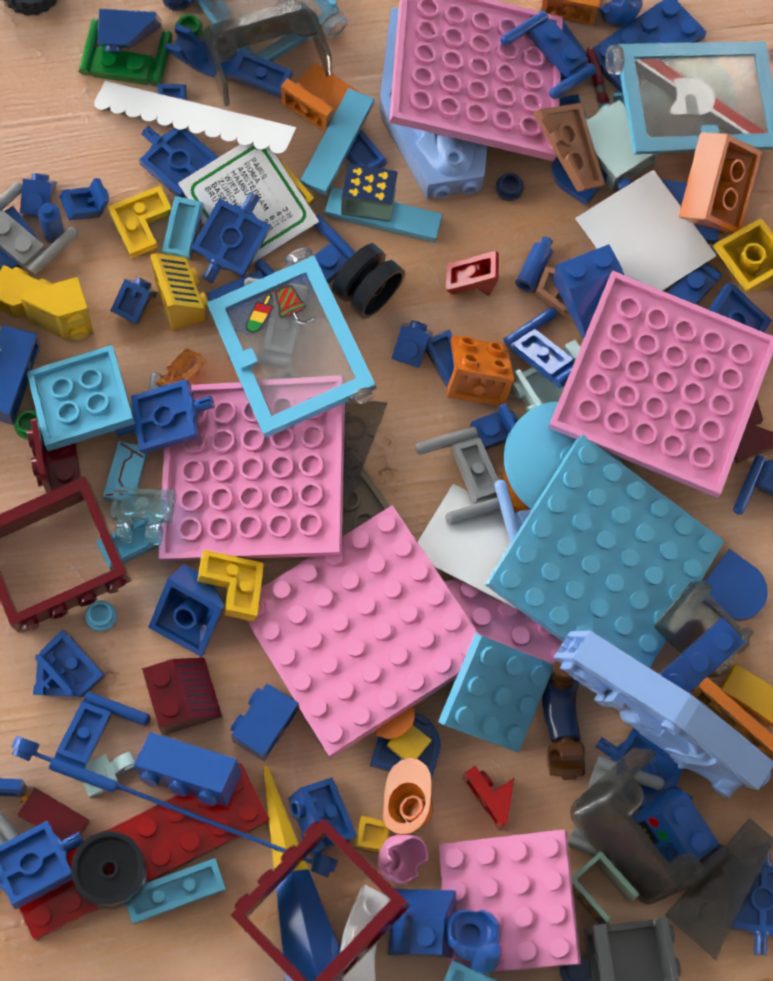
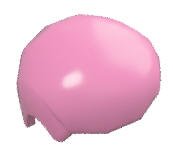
[378,834,428,884]

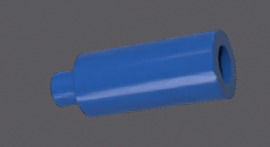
[38,202,65,243]
[515,236,553,292]

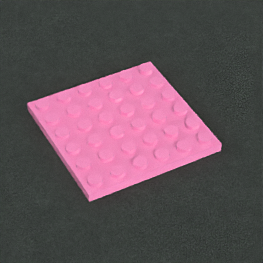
[389,0,563,161]
[548,271,773,498]
[158,377,345,562]
[246,505,478,759]

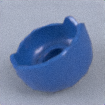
[598,0,643,26]

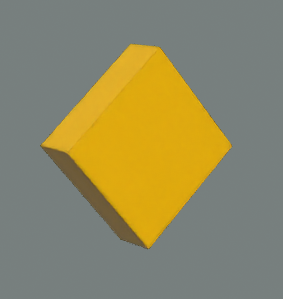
[387,726,432,760]
[354,815,391,854]

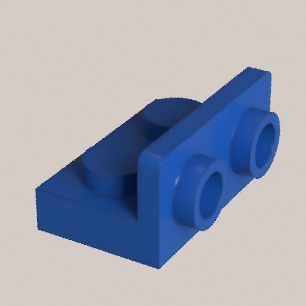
[288,777,357,856]

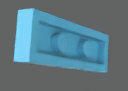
[127,858,226,925]

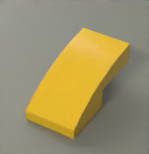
[719,665,773,726]

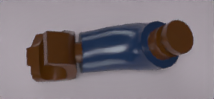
[542,661,586,780]

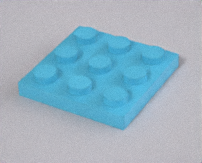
[27,345,135,451]
[438,633,553,753]

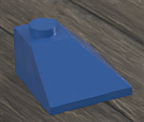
[98,9,162,53]
[148,564,224,657]
[388,889,456,958]

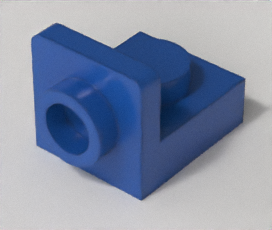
[110,277,158,324]
[470,403,518,450]

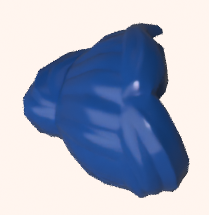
[446,910,501,974]

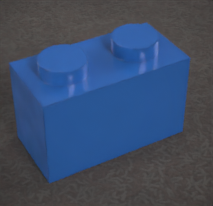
[230,683,299,762]

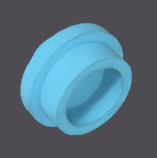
[85,601,117,632]

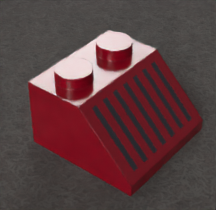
[142,657,222,736]

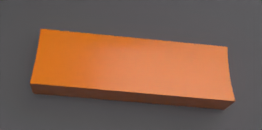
[691,677,773,777]

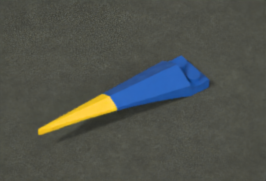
[264,765,340,981]

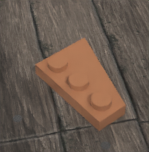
[533,103,605,192]

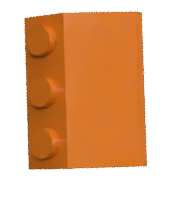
[679,133,762,234]

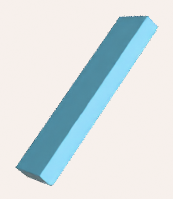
[300,88,374,196]
[325,187,443,243]

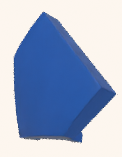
[33,629,106,697]

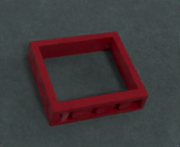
[0,476,132,632]
[231,818,411,981]

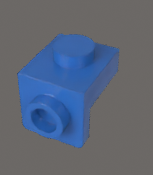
[20,173,57,216]
[59,178,109,220]
[391,320,433,368]

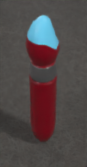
[586,47,610,108]

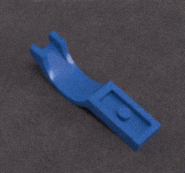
[165,24,293,99]

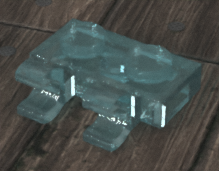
[110,487,177,545]

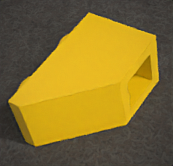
[0,265,53,318]

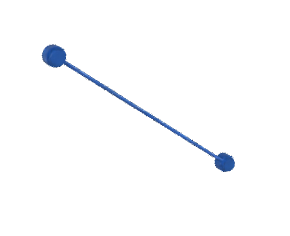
[11,735,338,878]

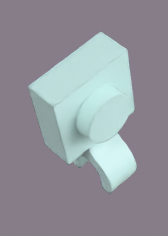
[83,752,135,798]

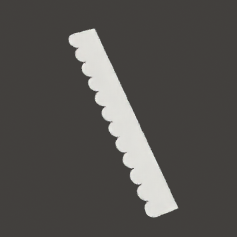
[94,81,296,154]

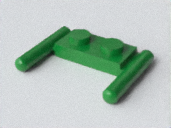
[79,19,173,87]

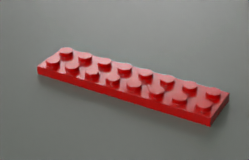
[19,763,270,941]

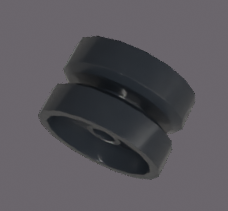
[331,243,405,319]
[71,831,149,910]

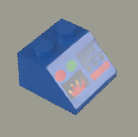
[621,787,719,877]

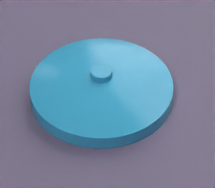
[504,402,622,509]

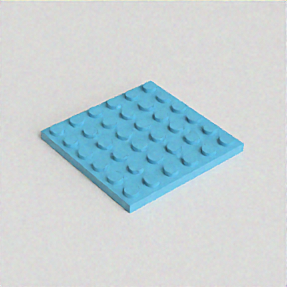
[485,434,724,668]

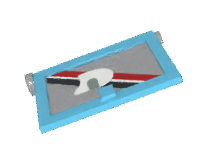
[605,41,773,155]

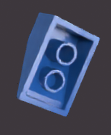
[552,244,624,340]

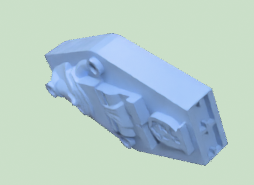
[379,7,487,199]
[553,631,773,799]

